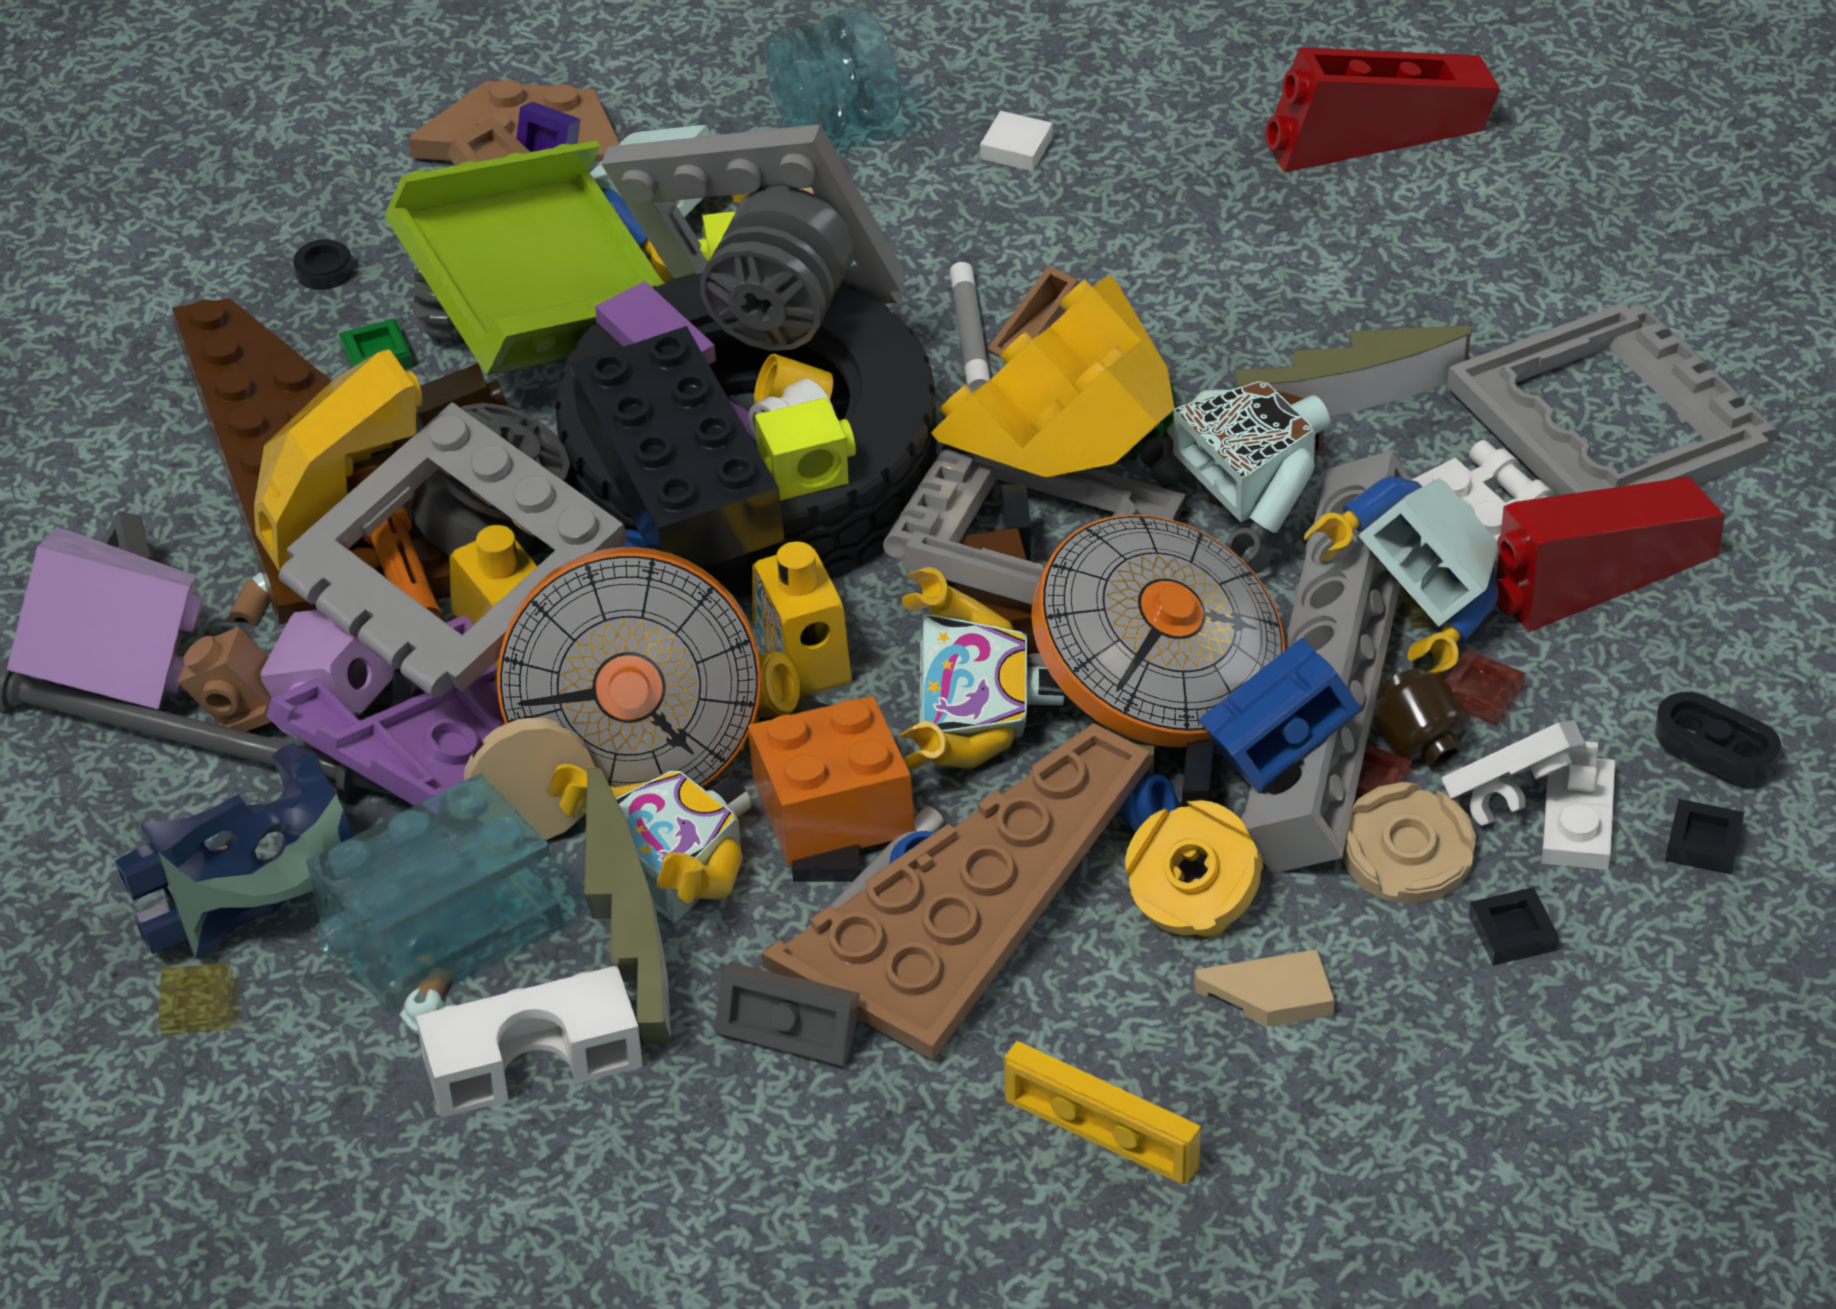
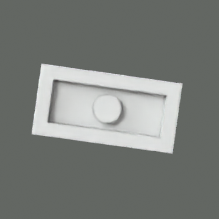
[1441,720,1585,826]
[1541,741,1615,870]

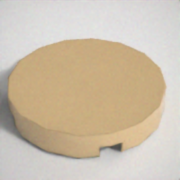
[463,717,596,843]
[1342,782,1476,904]

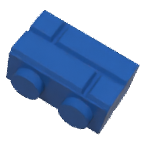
[1198,638,1362,793]

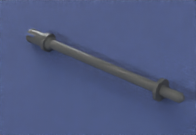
[0,660,398,801]

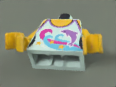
[900,567,1064,769]
[546,764,751,923]

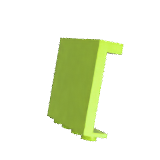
[384,140,665,376]

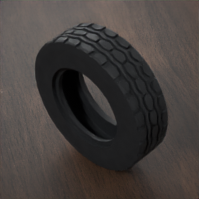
[555,273,937,596]

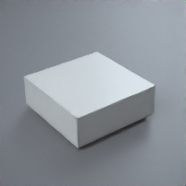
[980,111,1053,171]

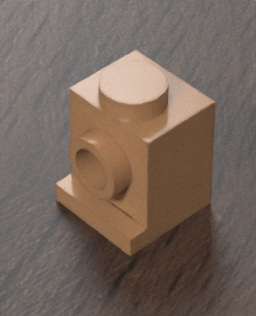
[178,627,272,732]

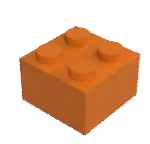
[748,696,915,866]

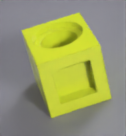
[755,397,856,501]

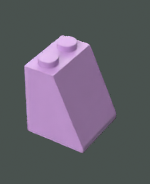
[7,527,203,709]

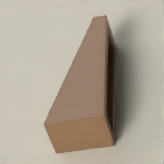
[987,266,1079,358]

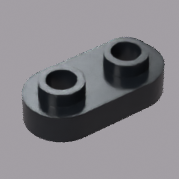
[1655,692,1781,785]

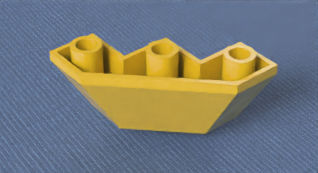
[931,274,1175,477]
[254,349,422,571]

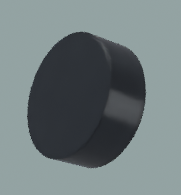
[293,239,353,290]

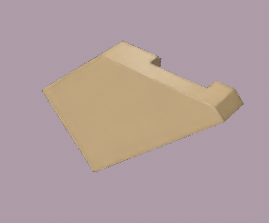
[1194,949,1335,1027]

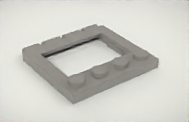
[601,124,906,304]
[1446,303,1779,496]
[279,402,629,698]
[883,444,1185,604]

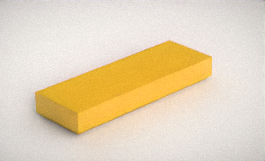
[1004,1041,1201,1184]

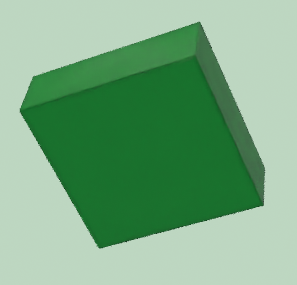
[339,319,414,370]

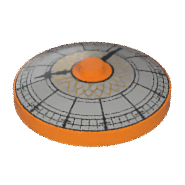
[1031,514,1285,748]
[497,547,761,787]

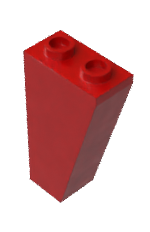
[1265,47,1500,173]
[1496,477,1725,633]

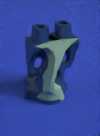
[115,743,357,959]

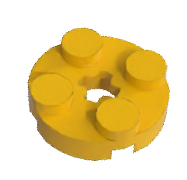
[1125,800,1263,937]

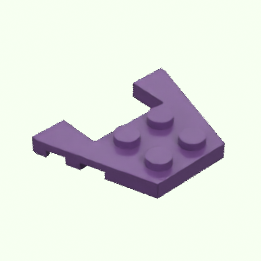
[267,615,505,820]

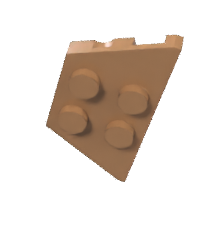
[409,80,620,162]

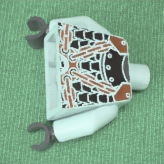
[1140,381,1330,574]

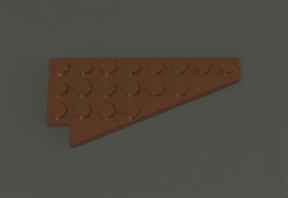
[172,298,451,625]

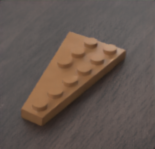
[761,723,1150,1061]

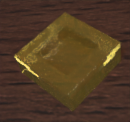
[159,963,232,1035]

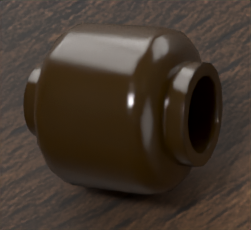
[1373,668,1470,768]

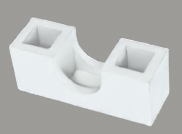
[416,965,643,1118]

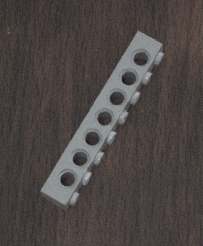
[1241,450,1411,872]

